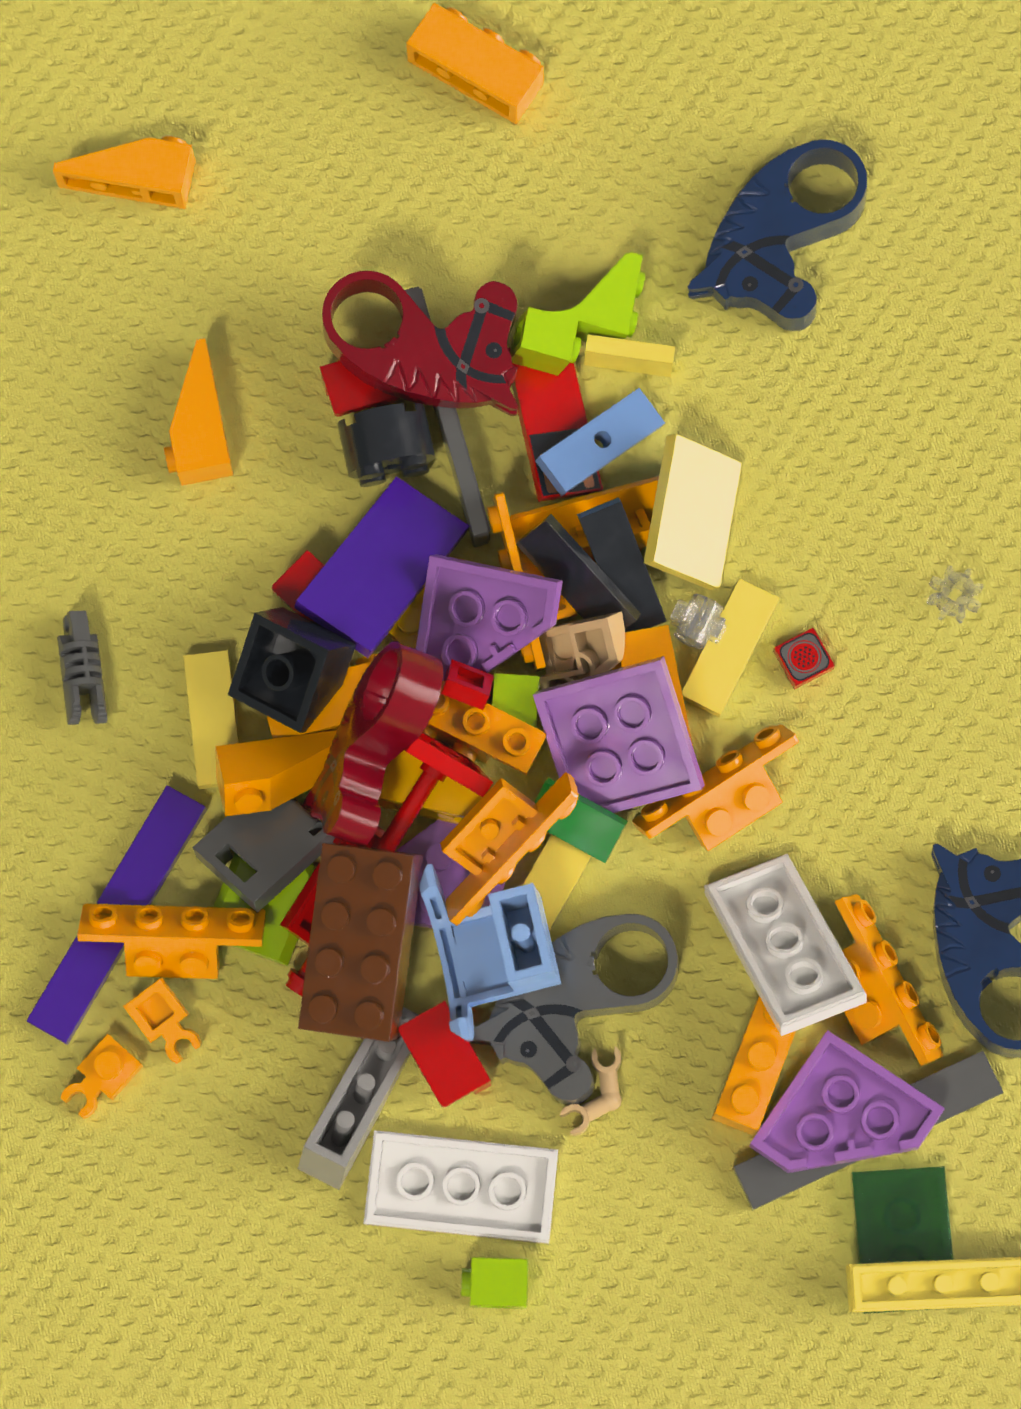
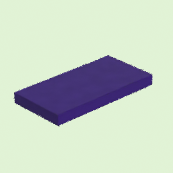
[294,476,469,658]

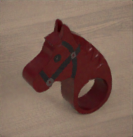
[322,271,518,416]
[303,642,443,847]

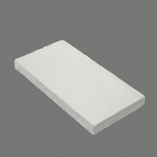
[704,854,866,1036]
[364,1130,558,1244]

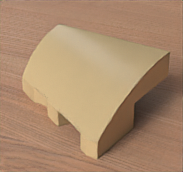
[539,611,625,689]

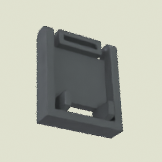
[192,798,336,913]

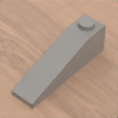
[298,1007,418,1190]

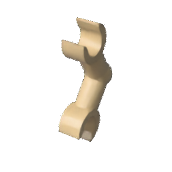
[560,1046,622,1136]

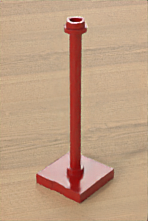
[285,732,494,996]

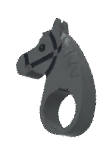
[469,914,679,1105]

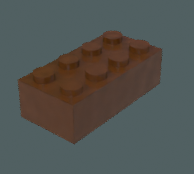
[298,842,423,1042]

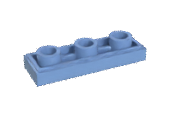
[535,388,665,497]

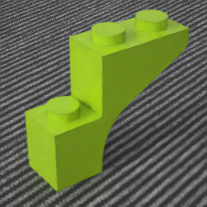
[510,252,645,376]

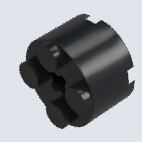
[337,403,435,487]

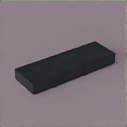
[577,497,667,632]
[516,514,641,629]

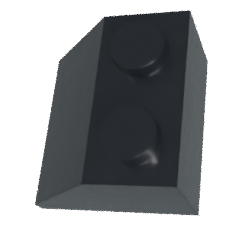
[228,607,356,733]

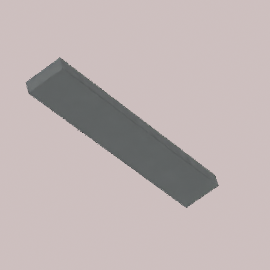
[405,286,490,548]
[733,1051,1004,1211]

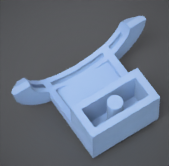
[419,864,561,1042]

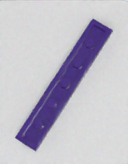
[26,785,207,1045]

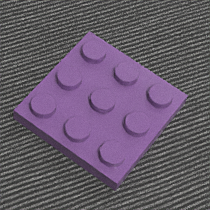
[533,656,705,813]

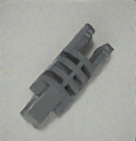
[57,610,107,725]

